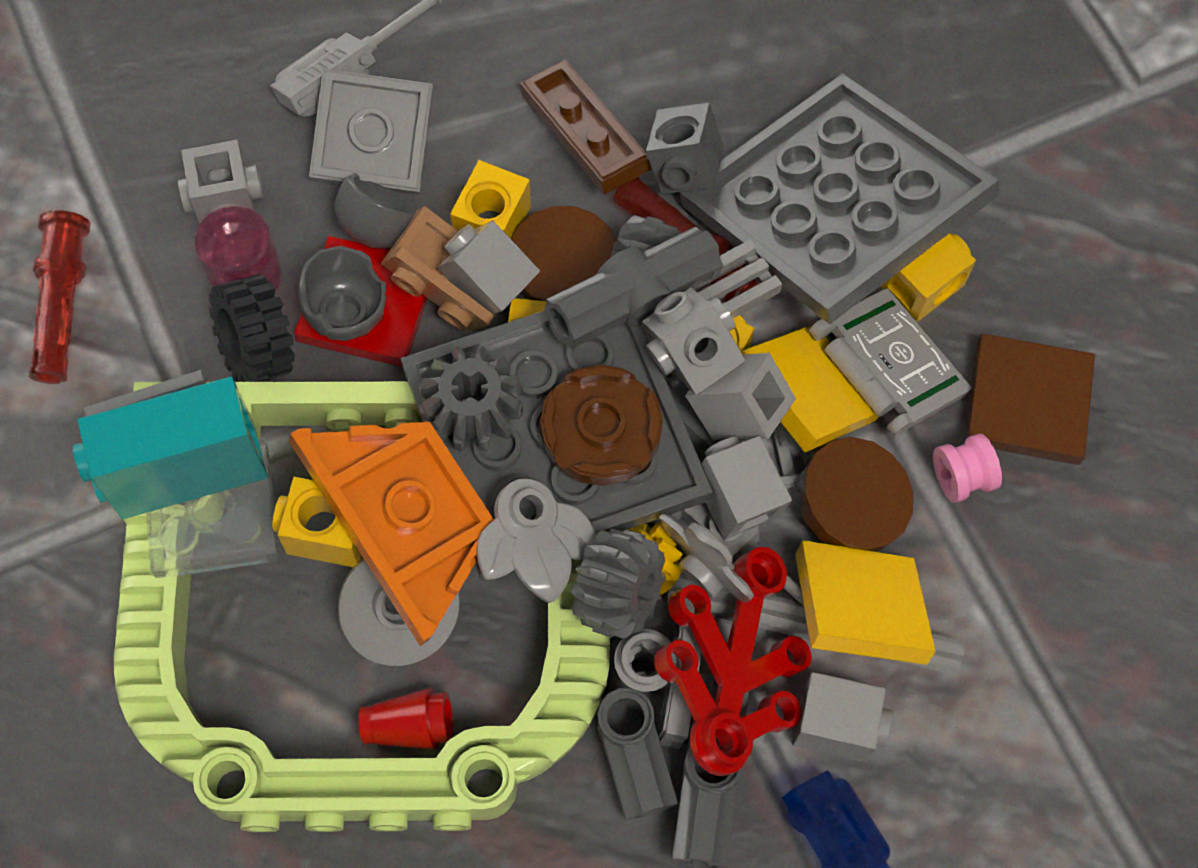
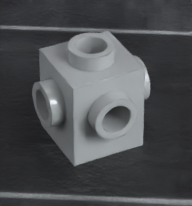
[178,139,264,232]
[642,287,746,395]

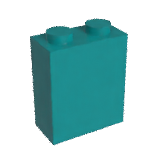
[73,376,268,520]

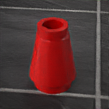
[358,687,454,750]

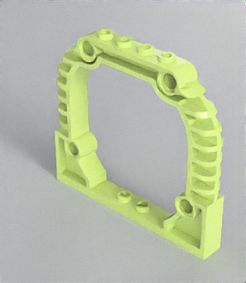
[114,381,610,832]

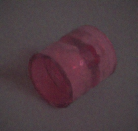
[194,206,282,292]

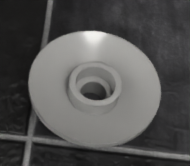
[338,558,459,666]

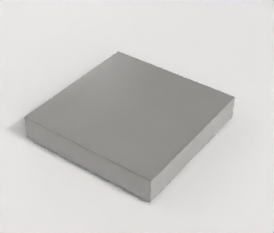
[309,68,433,195]

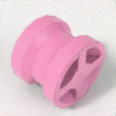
[933,433,1002,503]

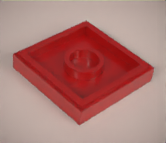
[294,236,428,367]

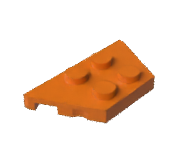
[288,422,494,646]

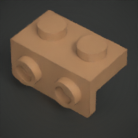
[381,206,494,331]

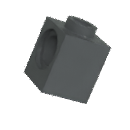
[646,102,724,194]

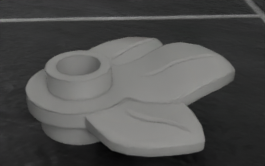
[476,478,596,603]
[658,514,754,603]

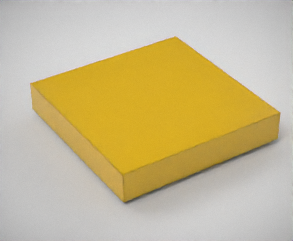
[741,324,879,452]
[795,540,936,665]

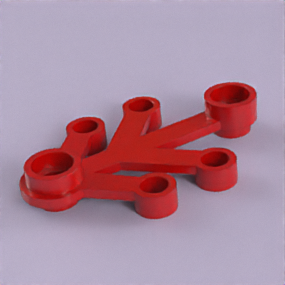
[654,547,812,776]

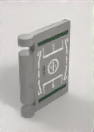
[809,288,973,437]

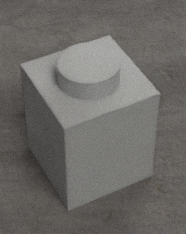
[437,220,540,314]
[685,353,796,441]
[701,436,792,540]
[793,672,892,762]

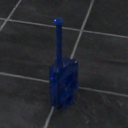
[782,770,890,868]

